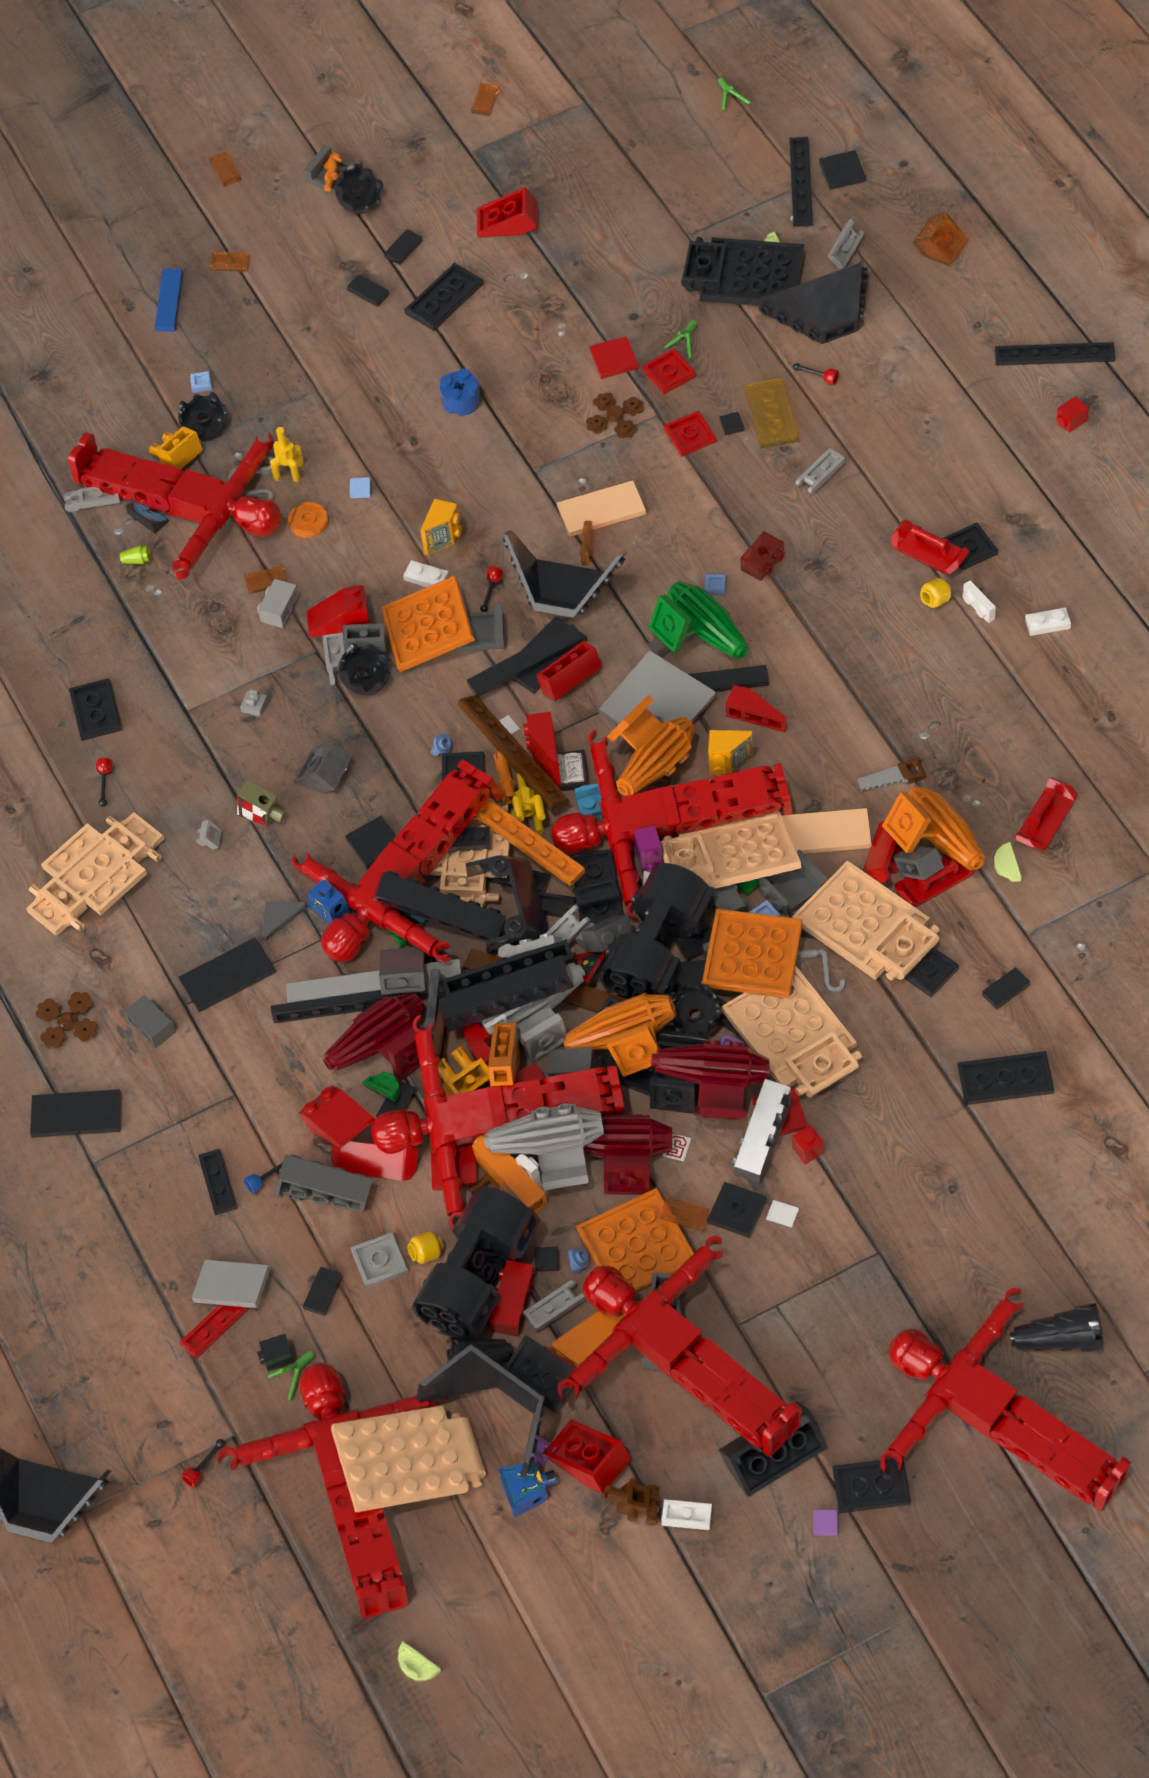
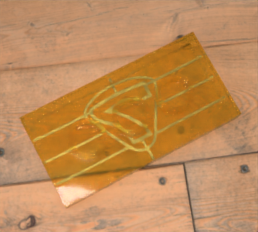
[744,378,799,449]

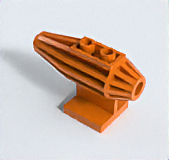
[607,695,695,796]
[882,786,985,870]
[563,993,677,1076]

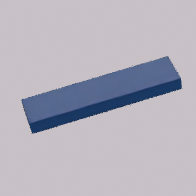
[155,268,183,331]

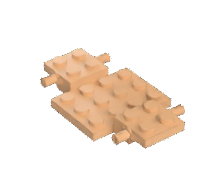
[421,798,510,907]
[26,812,164,936]

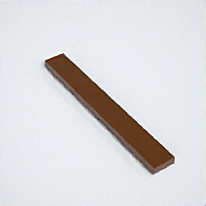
[458,695,569,810]
[463,948,628,1013]

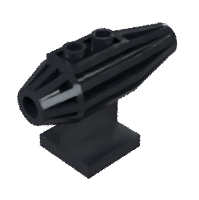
[647,1031,707,1114]

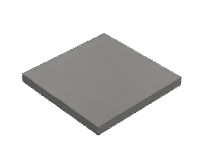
[599,651,716,724]

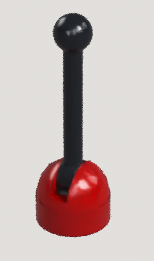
[793,363,839,386]
[480,566,504,612]
[96,758,113,807]
[180,1439,225,1488]

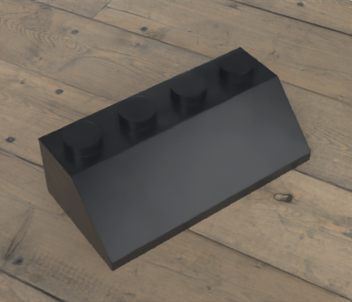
[719,1401,827,1497]

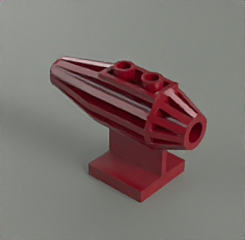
[323,993,426,1081]
[651,1040,770,1120]
[583,1114,672,1195]

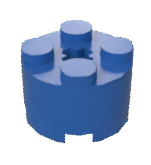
[440,369,481,416]

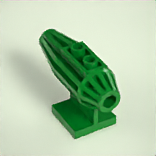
[648,581,749,659]

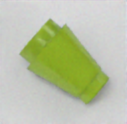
[120,544,151,564]

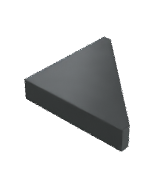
[262,902,306,940]

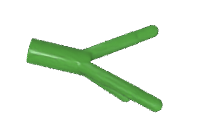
[718,77,751,111]
[665,320,697,359]
[268,1350,315,1401]

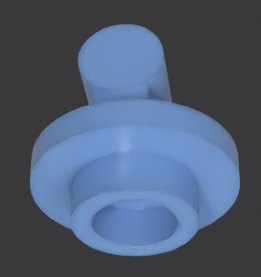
[431,733,452,756]
[568,1247,589,1274]

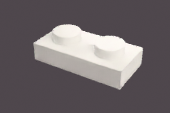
[403,560,449,587]
[963,581,996,623]
[1025,607,1071,636]
[516,1154,543,1188]
[661,1500,712,1530]

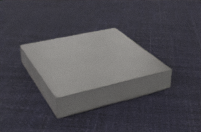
[350,1232,409,1289]

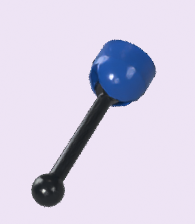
[243,1162,283,1194]

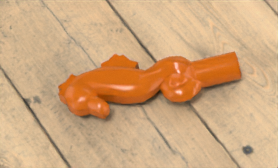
[323,152,342,191]

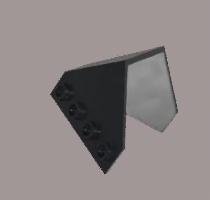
[758,259,868,344]
[503,530,627,618]
[416,1344,545,1480]
[0,1448,112,1543]

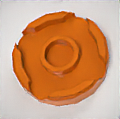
[288,502,329,538]

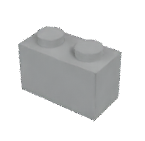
[257,579,299,628]

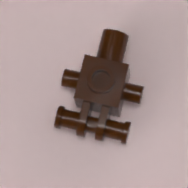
[603,1478,660,1525]

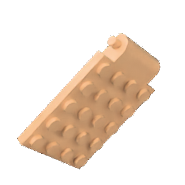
[660,811,801,888]
[792,860,940,980]
[721,965,862,1097]
[331,1405,486,1512]

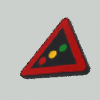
[573,949,607,985]

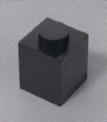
[257,1334,294,1372]

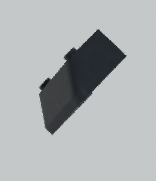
[465,855,548,954]

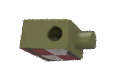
[237,779,286,826]

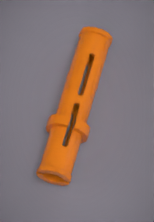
[494,751,515,804]

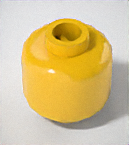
[920,578,951,608]
[408,1231,443,1264]

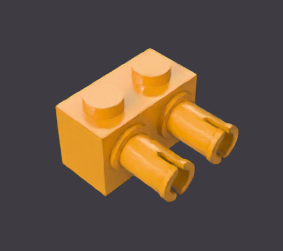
[149,426,203,470]
[438,1046,490,1096]

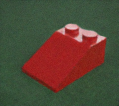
[477,186,538,237]
[306,585,369,638]
[523,711,561,787]
[299,1085,375,1148]
[542,1419,632,1494]

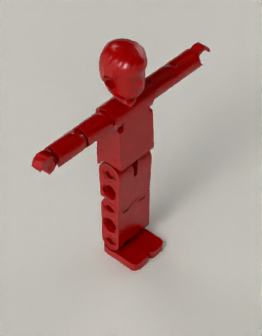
[68,432,281,580]
[551,729,793,922]
[292,760,504,963]
[371,1015,625,1230]
[557,1236,802,1457]
[880,1288,1131,1512]
[217,1363,448,1618]

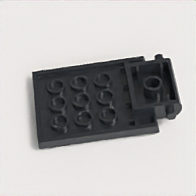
[681,237,805,306]

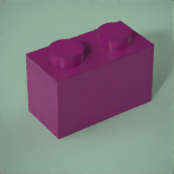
[634,825,663,875]

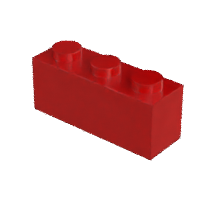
[536,641,602,701]
[487,1260,535,1337]

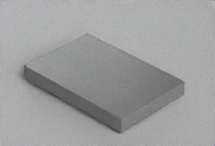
[192,1260,270,1308]

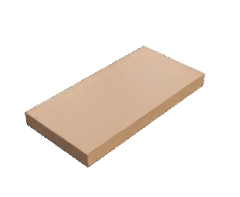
[557,480,646,537]
[782,808,872,854]

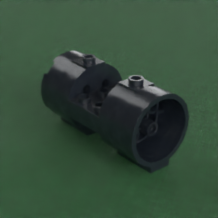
[599,863,716,999]
[412,1187,541,1337]

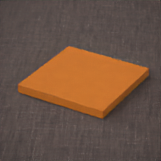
[381,575,475,672]
[702,909,803,998]
[575,1188,694,1293]

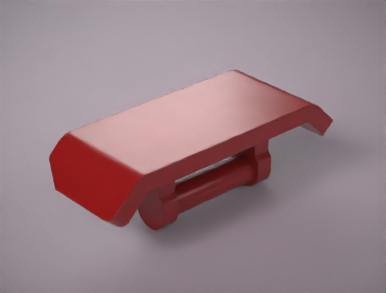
[891,519,969,575]
[1014,778,1077,851]
[863,821,903,883]
[894,855,976,907]
[331,1140,418,1181]

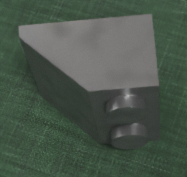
[294,741,352,793]

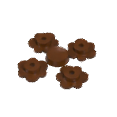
[586,393,644,438]
[36,992,98,1048]

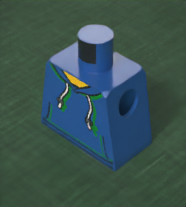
[308,880,351,924]
[498,1462,558,1518]

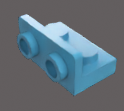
[574,779,618,817]

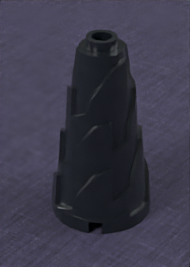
[1010,1303,1104,1352]

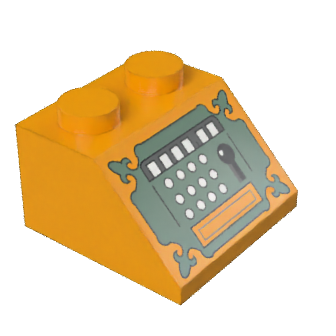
[421,499,462,555]
[708,730,753,776]

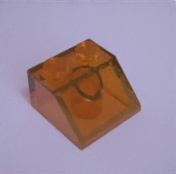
[912,211,969,266]

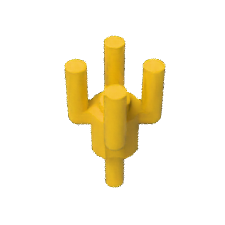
[270,427,304,482]
[511,773,546,835]

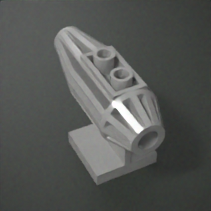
[480,962,585,1063]
[484,1103,604,1190]

